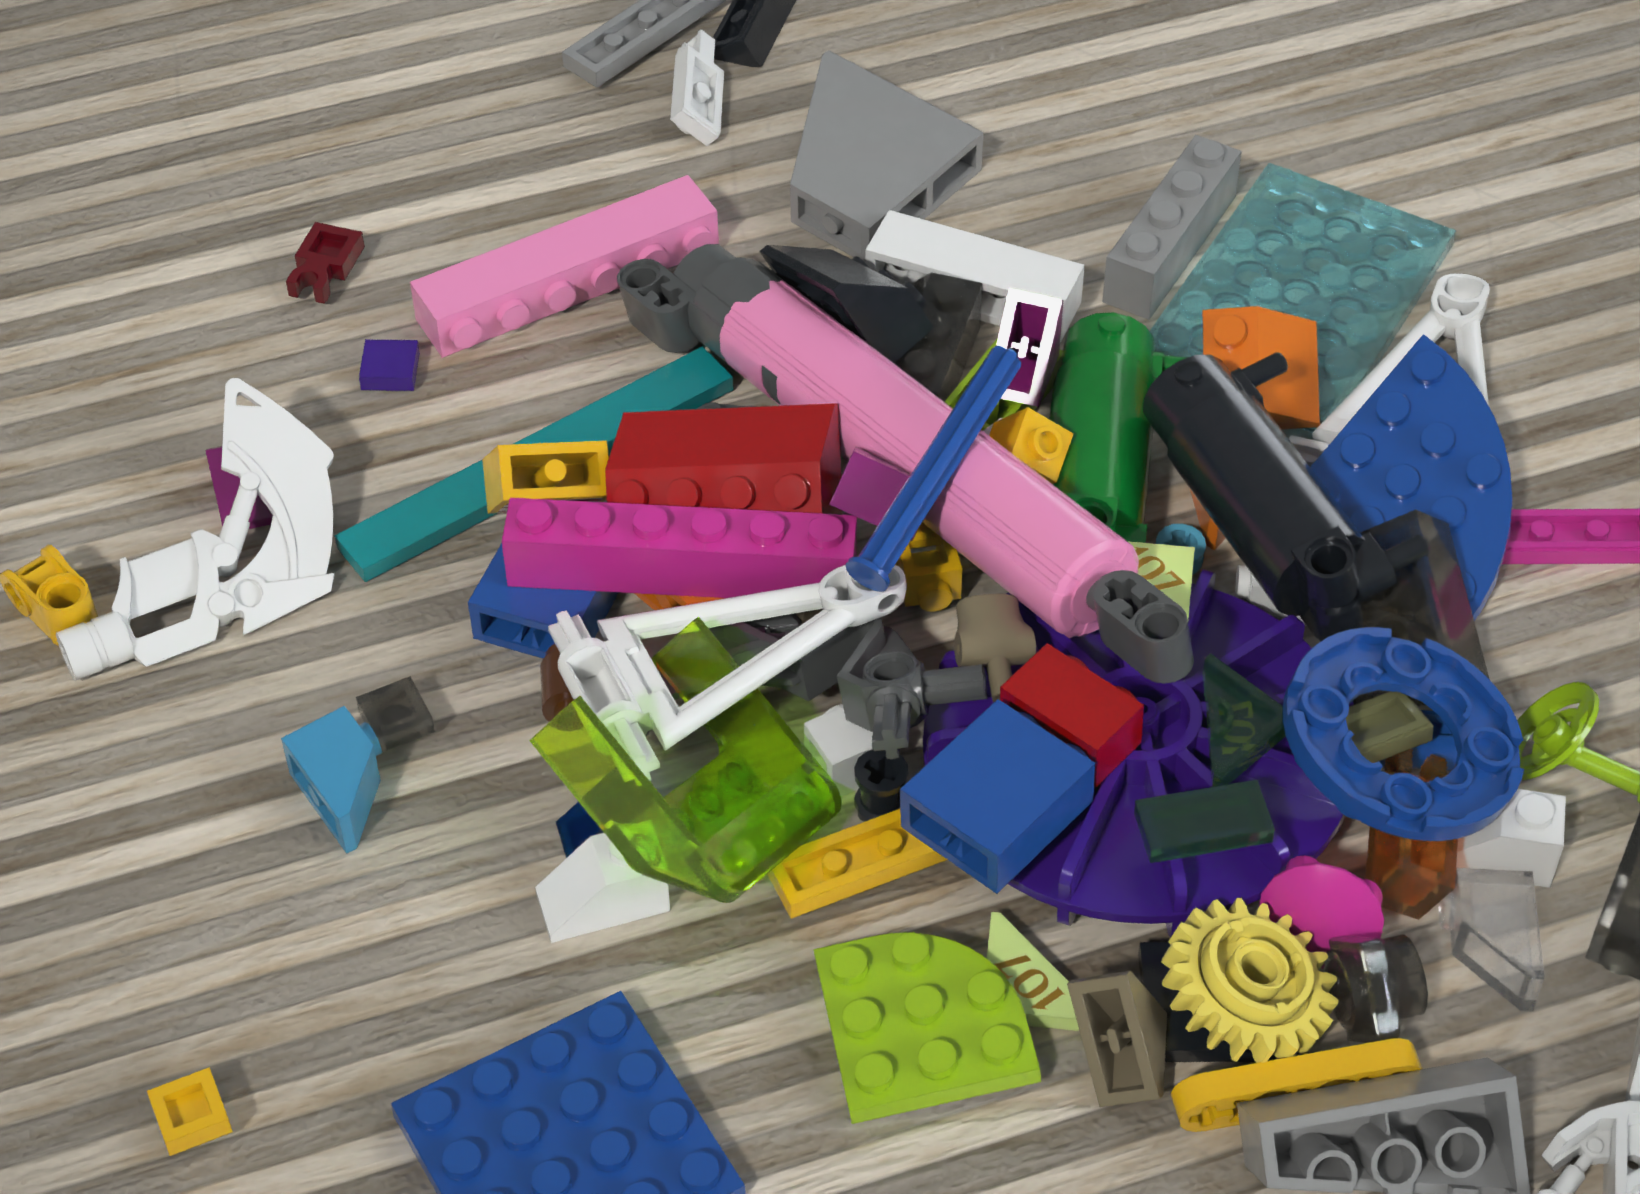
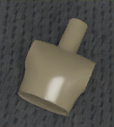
[954,594,1036,702]

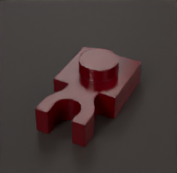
[286,222,365,304]

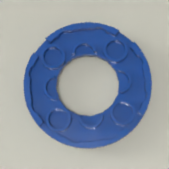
[1282,627,1524,841]

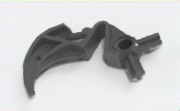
[646,613,987,759]

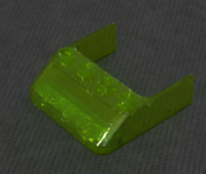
[529,617,842,903]

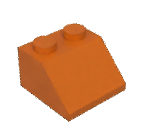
[1202,306,1320,429]

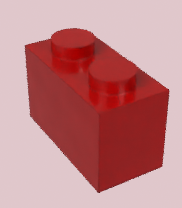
[1000,643,1144,788]

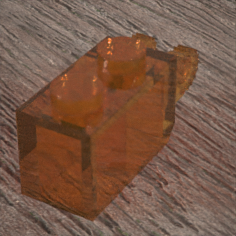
[1365,749,1458,920]

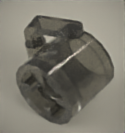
[1324,934,1428,1043]

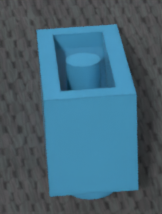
[281,706,382,854]

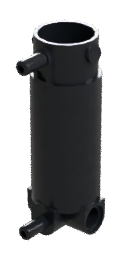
[1143,352,1430,642]

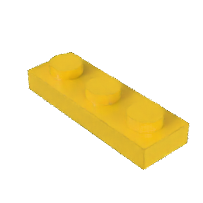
[766,809,947,919]

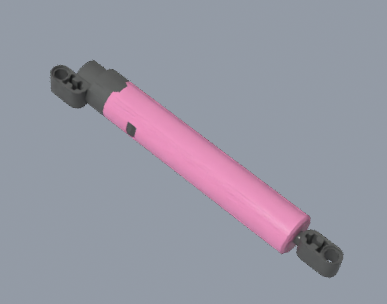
[617,244,1194,684]

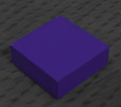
[359,339,420,391]

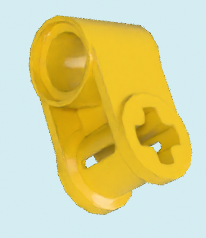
[0,544,98,646]

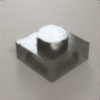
[356,676,435,752]

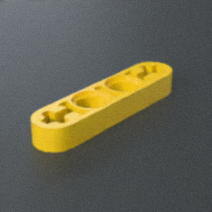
[1171,1038,1422,1132]

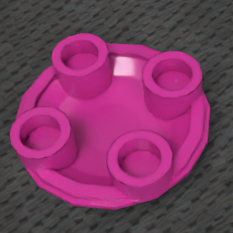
[1259,855,1385,969]

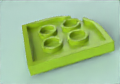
[813,932,1041,1124]

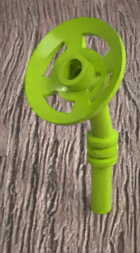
[1517,682,1640,803]

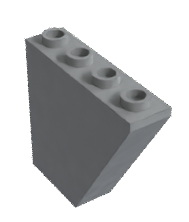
[790,50,983,262]

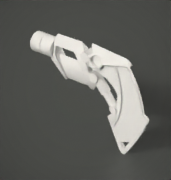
[56,378,335,681]

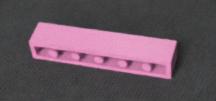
[410,175,719,358]

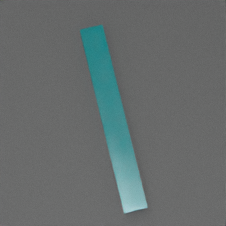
[334,346,733,582]

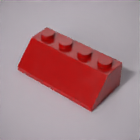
[605,403,843,515]

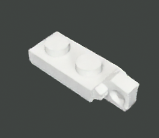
[670,29,724,146]

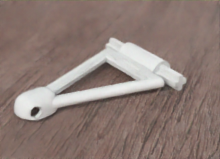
[1289,274,1490,467]
[548,565,907,784]

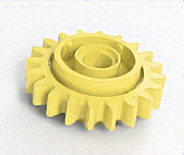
[1161,898,1339,1063]

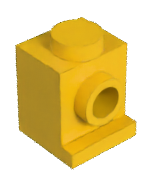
[895,522,962,612]

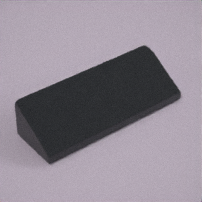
[713,0,796,67]

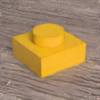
[147,1067,233,1156]

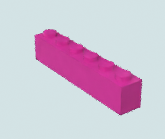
[502,498,857,598]

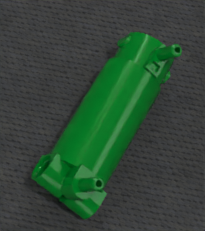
[1049,312,1188,543]

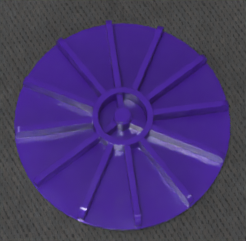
[923,569,1353,937]

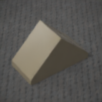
[1067,971,1167,1107]

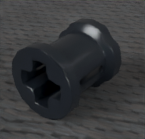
[854,749,909,822]

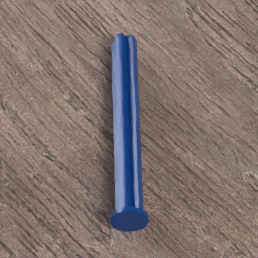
[846,345,1021,592]

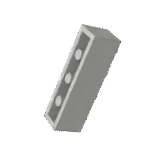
[1102,135,1242,320]

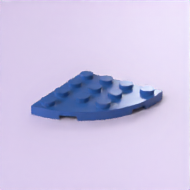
[1310,334,1512,636]

